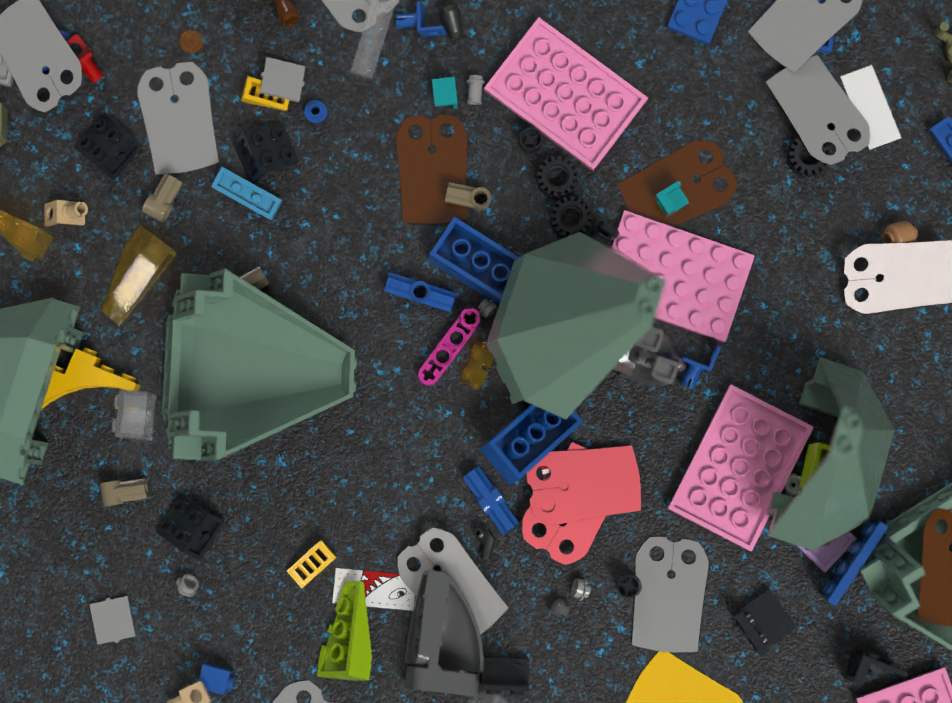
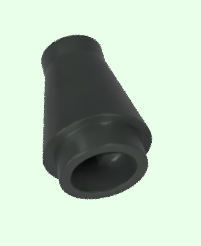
[439,4,464,39]

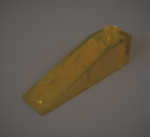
[0,210,54,262]
[101,225,177,325]

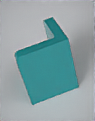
[432,77,458,109]
[654,181,689,218]

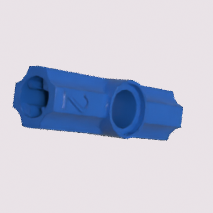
[384,272,456,313]
[463,466,519,535]

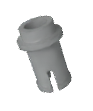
[467,75,485,105]

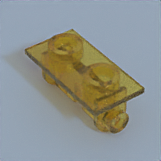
[461,341,494,391]

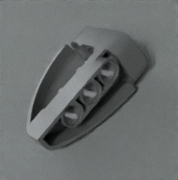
[404,570,484,697]

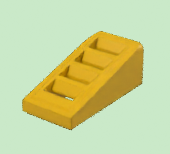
[241,76,289,111]
[287,540,337,588]

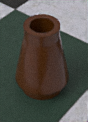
[273,0,299,26]

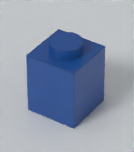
[198,663,235,695]

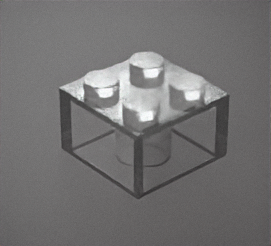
[112,390,156,441]

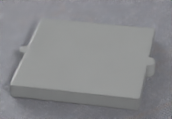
[260,57,305,102]
[89,596,136,645]

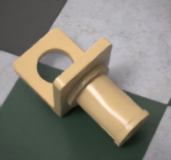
[44,200,88,227]
[167,681,211,703]

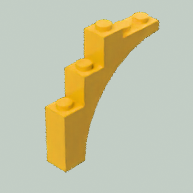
[41,347,141,410]

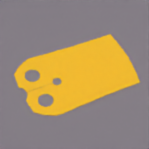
[626,651,743,703]

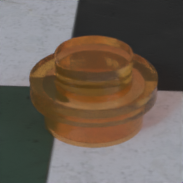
[180,30,203,53]

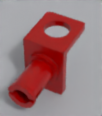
[66,34,104,84]

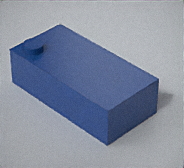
[428,217,519,306]
[480,404,583,485]

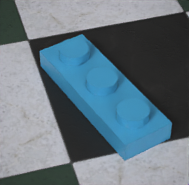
[211,167,283,220]

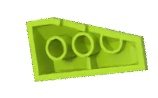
[317,581,372,681]

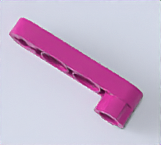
[418,308,480,386]

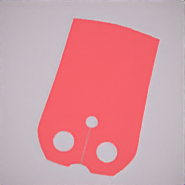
[522,442,606,565]
[527,445,641,525]

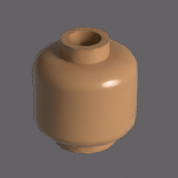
[882,221,918,244]

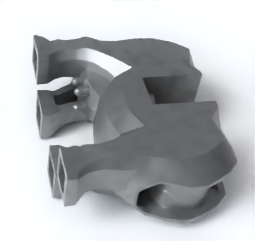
[612,327,686,386]

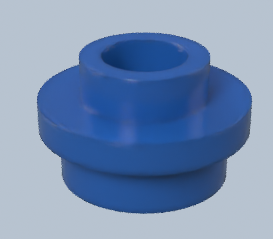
[304,100,327,124]

